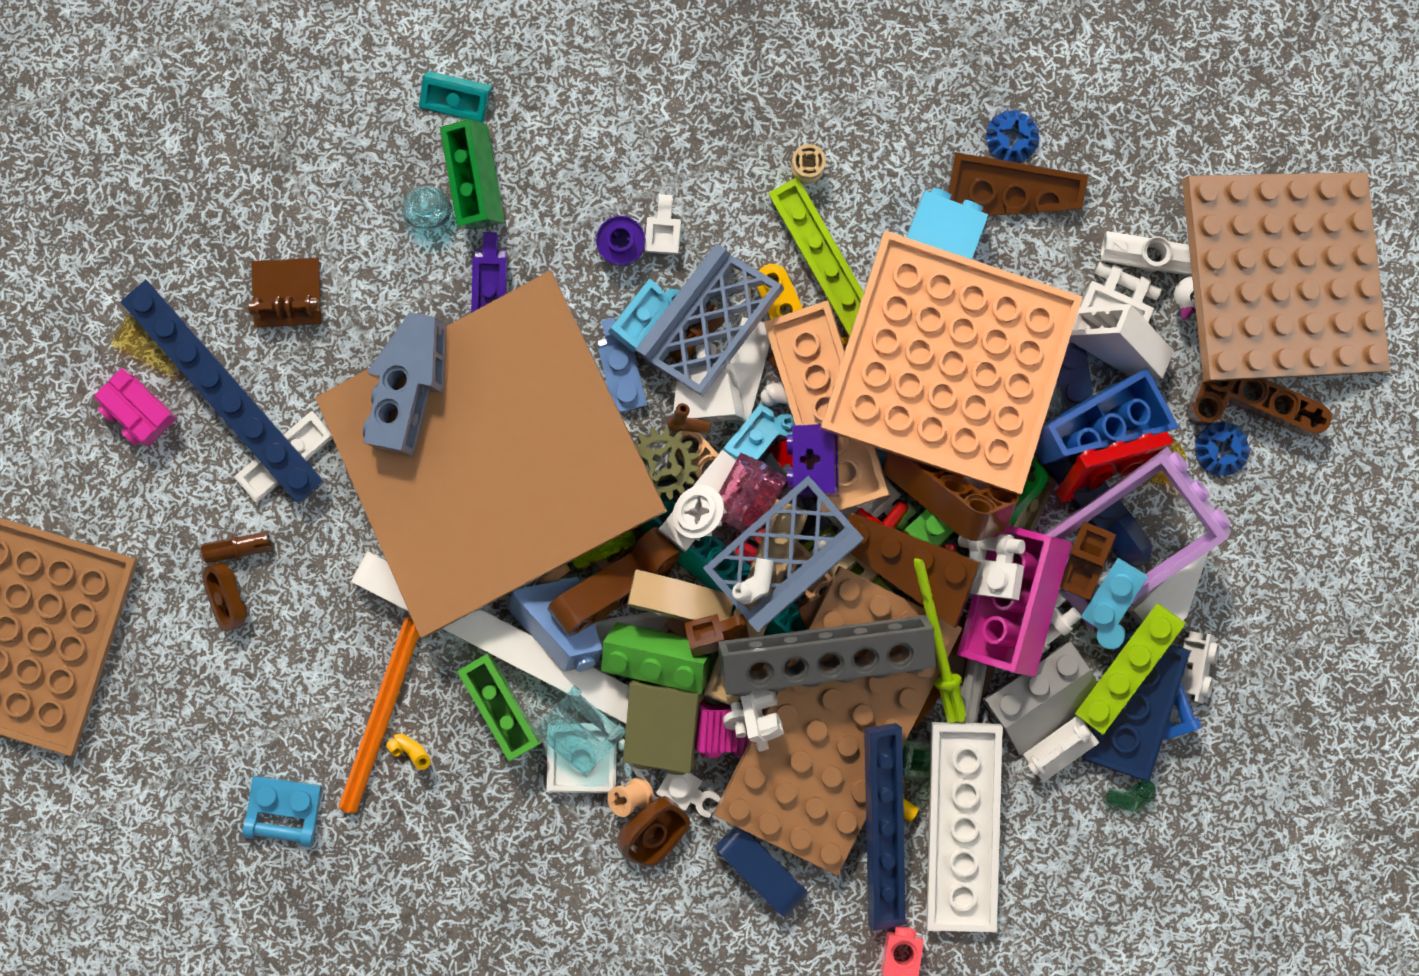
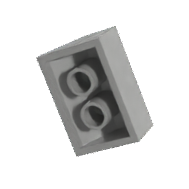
[981,641,1097,756]

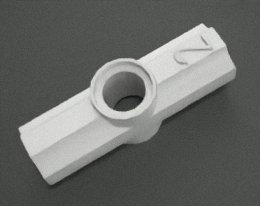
[1100,231,1192,276]

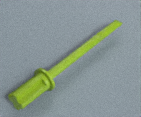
[914,558,967,724]

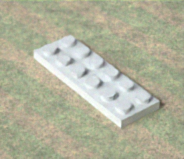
[926,722,1003,932]

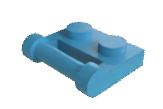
[242,776,322,848]

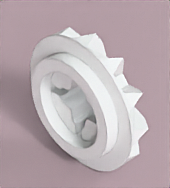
[673,485,727,541]

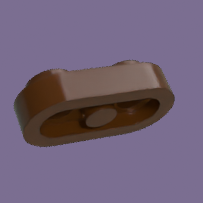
[202,563,247,631]

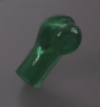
[1104,780,1156,812]

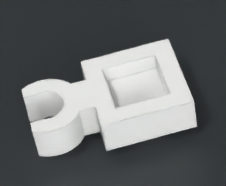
[656,773,720,818]

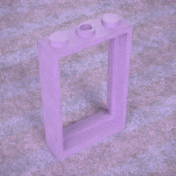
[1044,447,1231,630]

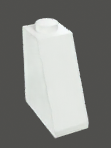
[1069,304,1174,379]

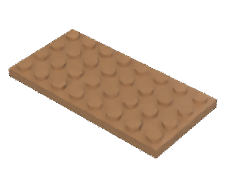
[713,565,962,876]

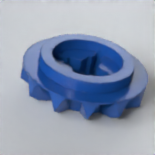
[986,110,1040,163]
[1195,421,1251,476]

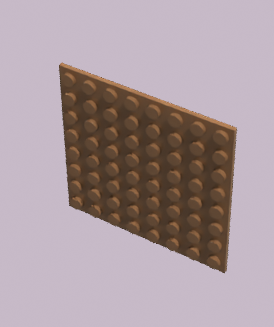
[315,270,667,638]

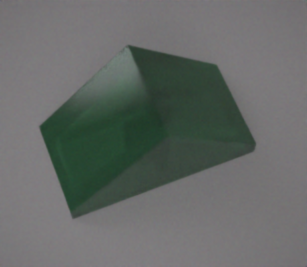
[902,739,931,779]

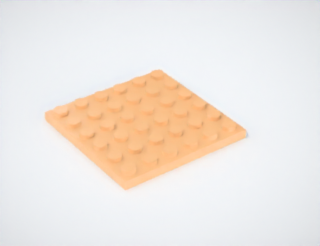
[820,231,1082,495]

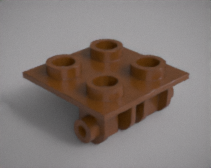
[249,257,322,328]

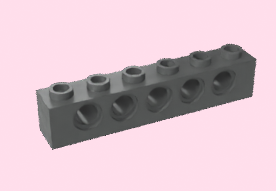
[718,615,935,696]

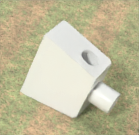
[673,344,745,422]

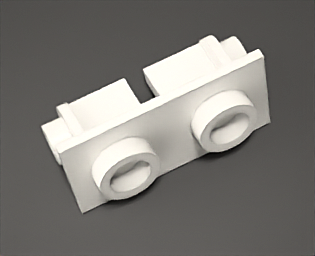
[1182,631,1220,704]
[1023,716,1099,782]

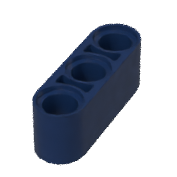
[714,826,809,918]

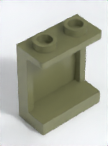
[623,679,705,775]

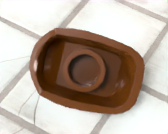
[617,796,690,867]

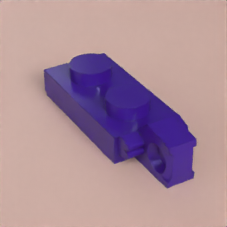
[471,232,508,313]

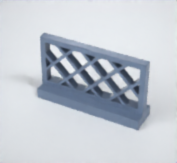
[635,243,784,397]
[703,475,865,632]

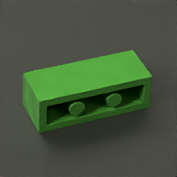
[601,622,714,694]
[457,654,542,762]

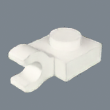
[645,194,681,255]

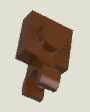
[684,614,750,658]

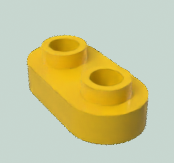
[756,264,803,320]

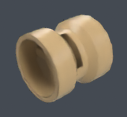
[791,144,826,184]

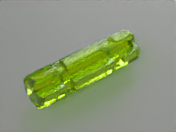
[572,530,637,569]

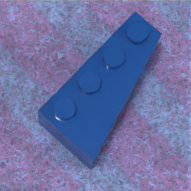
[1035,368,1179,465]

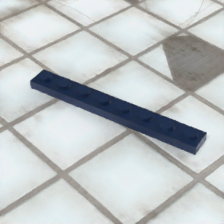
[120,279,325,504]

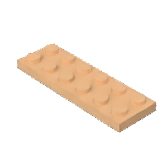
[764,300,891,517]

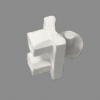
[723,690,784,752]

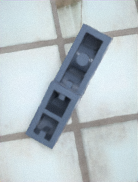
[363,312,446,457]

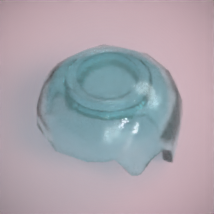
[402,185,453,241]

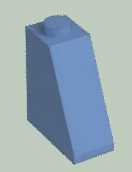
[508,577,603,672]

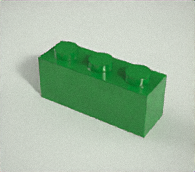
[440,119,505,230]

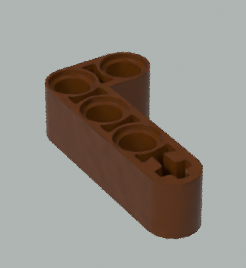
[1186,373,1332,437]
[882,452,1019,541]
[547,527,681,637]

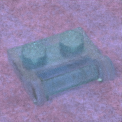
[534,685,626,777]

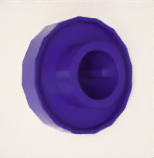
[596,215,646,267]

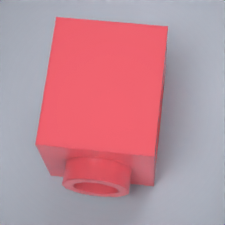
[880,926,924,976]

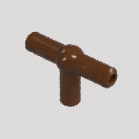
[667,403,711,437]

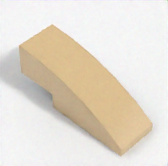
[627,570,733,622]

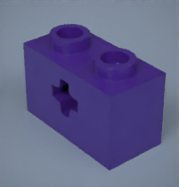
[787,424,839,498]

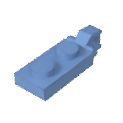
[598,318,648,413]

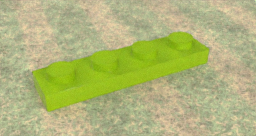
[1075,603,1187,734]

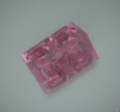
[707,452,787,539]

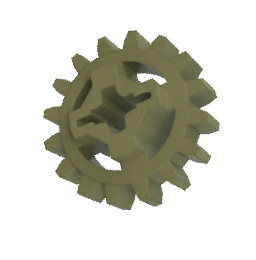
[635,427,699,502]

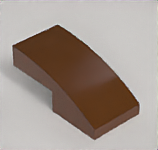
[1060,521,1116,601]

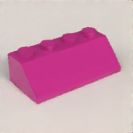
[957,525,1072,677]

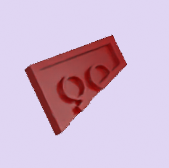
[1056,432,1174,503]

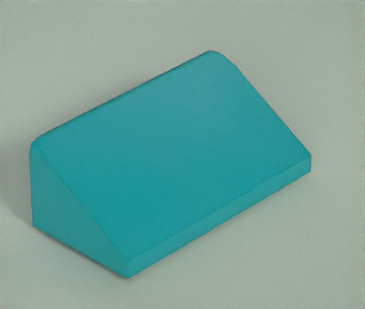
[419,71,492,123]

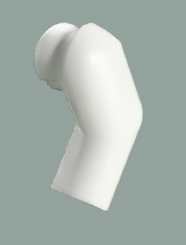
[761,383,791,411]
[732,558,774,604]

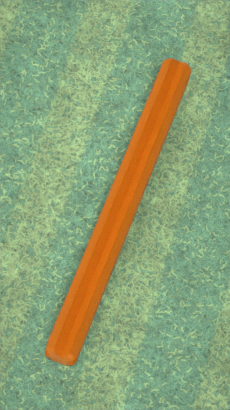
[339,616,419,814]

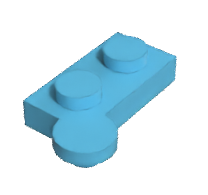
[608,279,680,353]
[723,403,795,474]
[1081,558,1148,649]

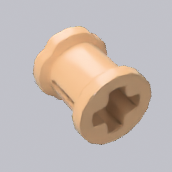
[608,777,653,817]

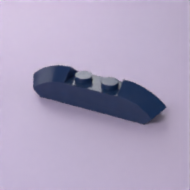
[1034,453,1153,567]

